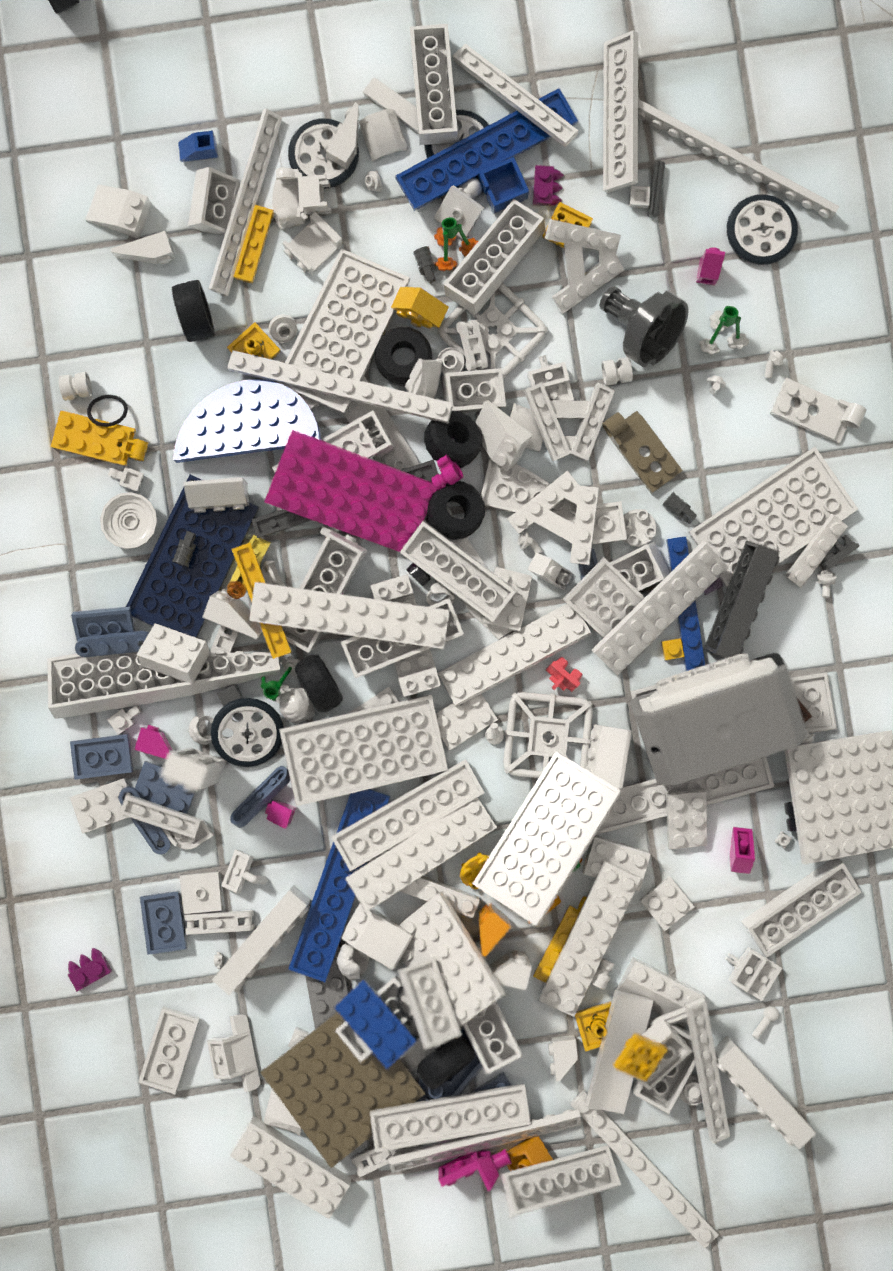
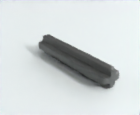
[648,161,665,218]

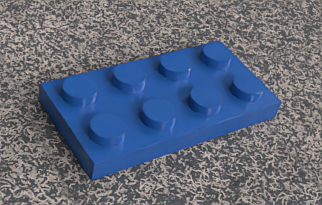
[334,979,418,1069]

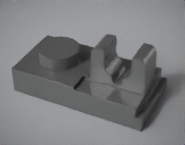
[820,535,860,570]

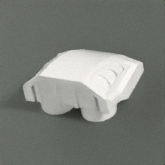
[359,109,408,162]
[405,358,442,398]
[510,403,543,452]
[263,1089,301,1135]

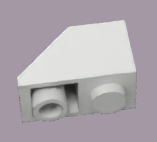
[527,553,573,591]
[548,1035,578,1081]

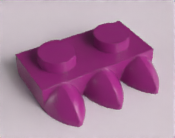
[533,165,564,206]
[68,948,112,991]

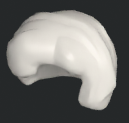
[279,688,315,723]
[337,944,370,979]

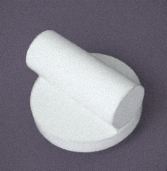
[365,171,383,192]
[707,376,726,394]

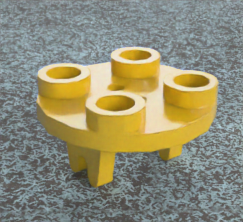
[460,852,490,889]

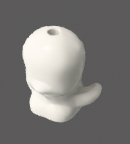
[458,178,483,199]

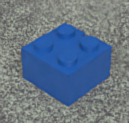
[478,157,529,214]

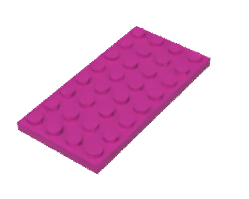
[264,429,437,552]

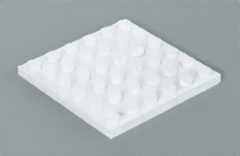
[784,730,893,864]

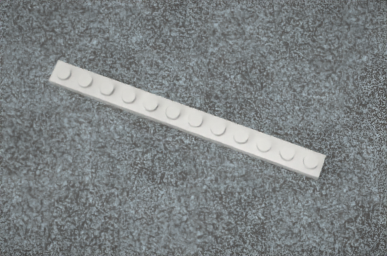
[638,99,839,219]
[227,350,453,424]

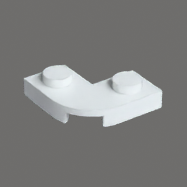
[162,819,214,849]

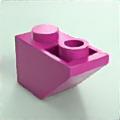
[696,247,725,285]

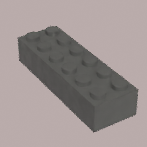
[704,540,780,658]

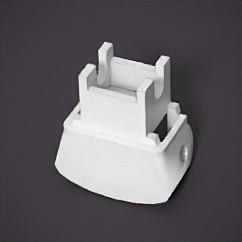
[272,167,332,230]

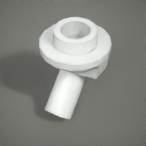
[764,350,784,378]
[518,531,542,554]
[817,570,837,598]
[485,723,504,744]

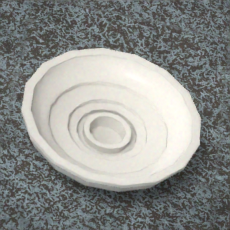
[100,492,157,549]

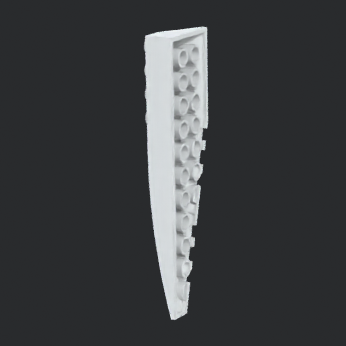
[47,650,281,719]

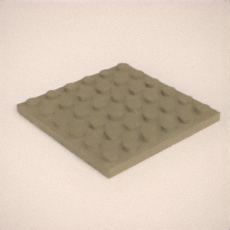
[260,1012,425,1168]

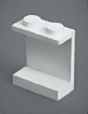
[283,212,343,275]

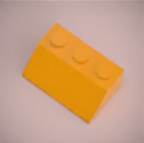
[479,903,511,957]
[507,1136,554,1172]

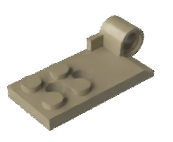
[602,411,683,494]

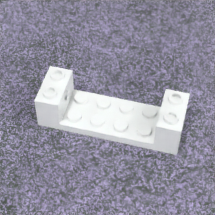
[272,410,396,472]
[370,574,441,697]

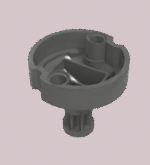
[599,286,689,367]

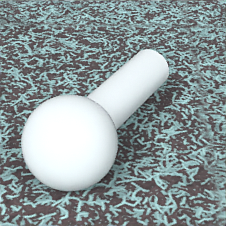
[752,1006,779,1040]

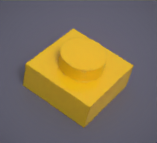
[661,638,684,661]

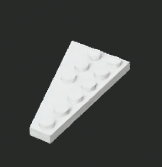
[481,458,577,524]

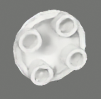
[623,509,657,547]

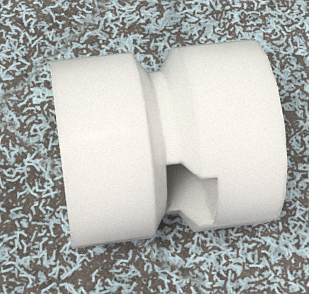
[601,357,633,386]
[59,372,92,401]

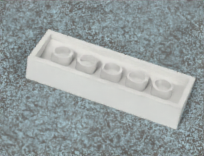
[400,521,517,622]
[741,858,861,958]
[586,990,654,1114]
[501,1145,621,1218]

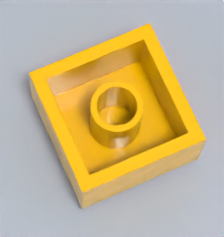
[391,287,449,329]

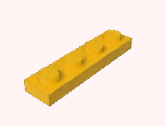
[234,205,274,284]

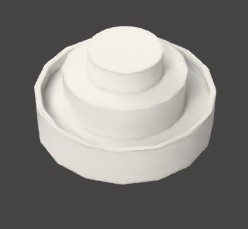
[269,314,297,343]
[438,347,465,374]
[680,1075,703,1105]

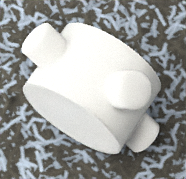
[775,831,792,848]
[214,952,224,969]

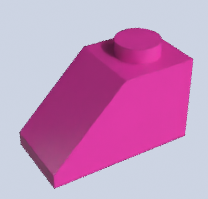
[134,725,173,759]
[265,800,296,829]
[729,827,755,874]

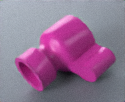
[431,455,463,490]

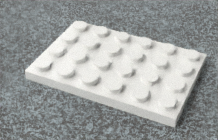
[398,892,505,1028]

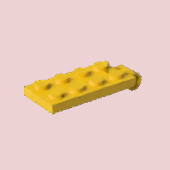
[50,410,148,466]
[533,896,587,983]

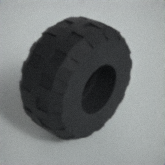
[375,326,432,386]
[424,411,483,468]
[427,481,485,540]
[294,654,343,713]
[417,1035,475,1089]

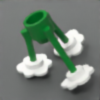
[699,306,749,355]
[260,656,300,703]

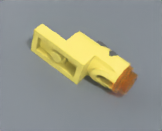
[227,535,271,599]

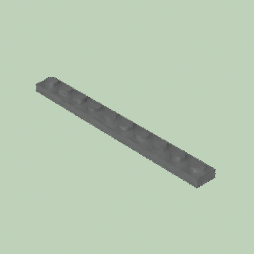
[252,459,438,538]

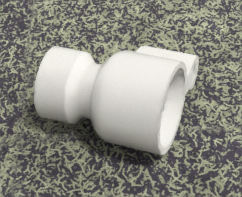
[591,958,614,990]

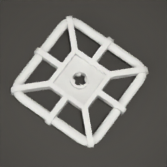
[438,282,548,379]
[503,692,593,779]

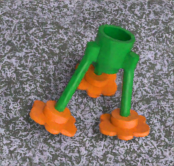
[434,217,478,271]

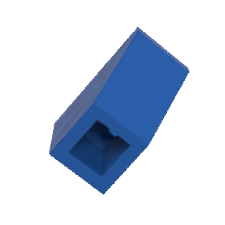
[178,130,218,162]

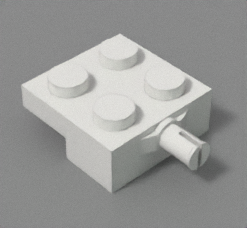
[527,355,574,401]
[725,946,782,1001]

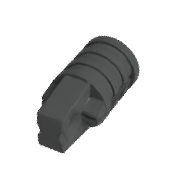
[413,246,436,283]
[662,492,697,524]
[172,531,196,568]

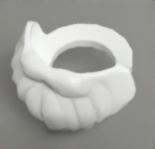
[261,561,285,586]
[426,582,455,606]
[188,716,214,745]

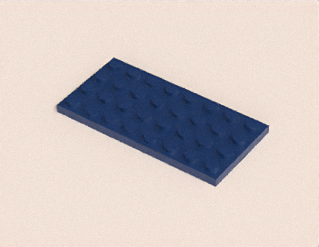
[126,474,260,638]

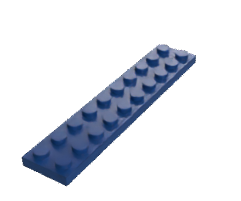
[395,88,578,211]
[288,789,390,982]

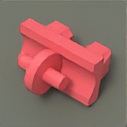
[546,657,583,692]

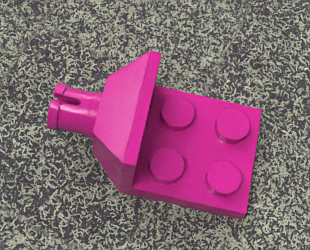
[438,1149,512,1191]

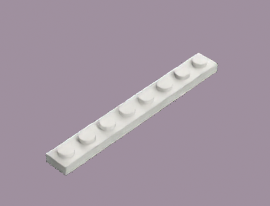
[453,44,578,147]
[685,998,730,1144]

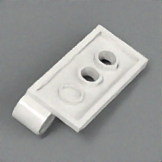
[770,377,867,444]

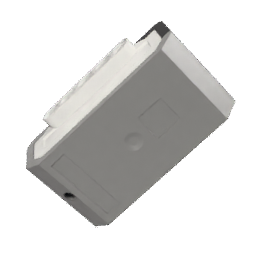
[630,653,808,786]

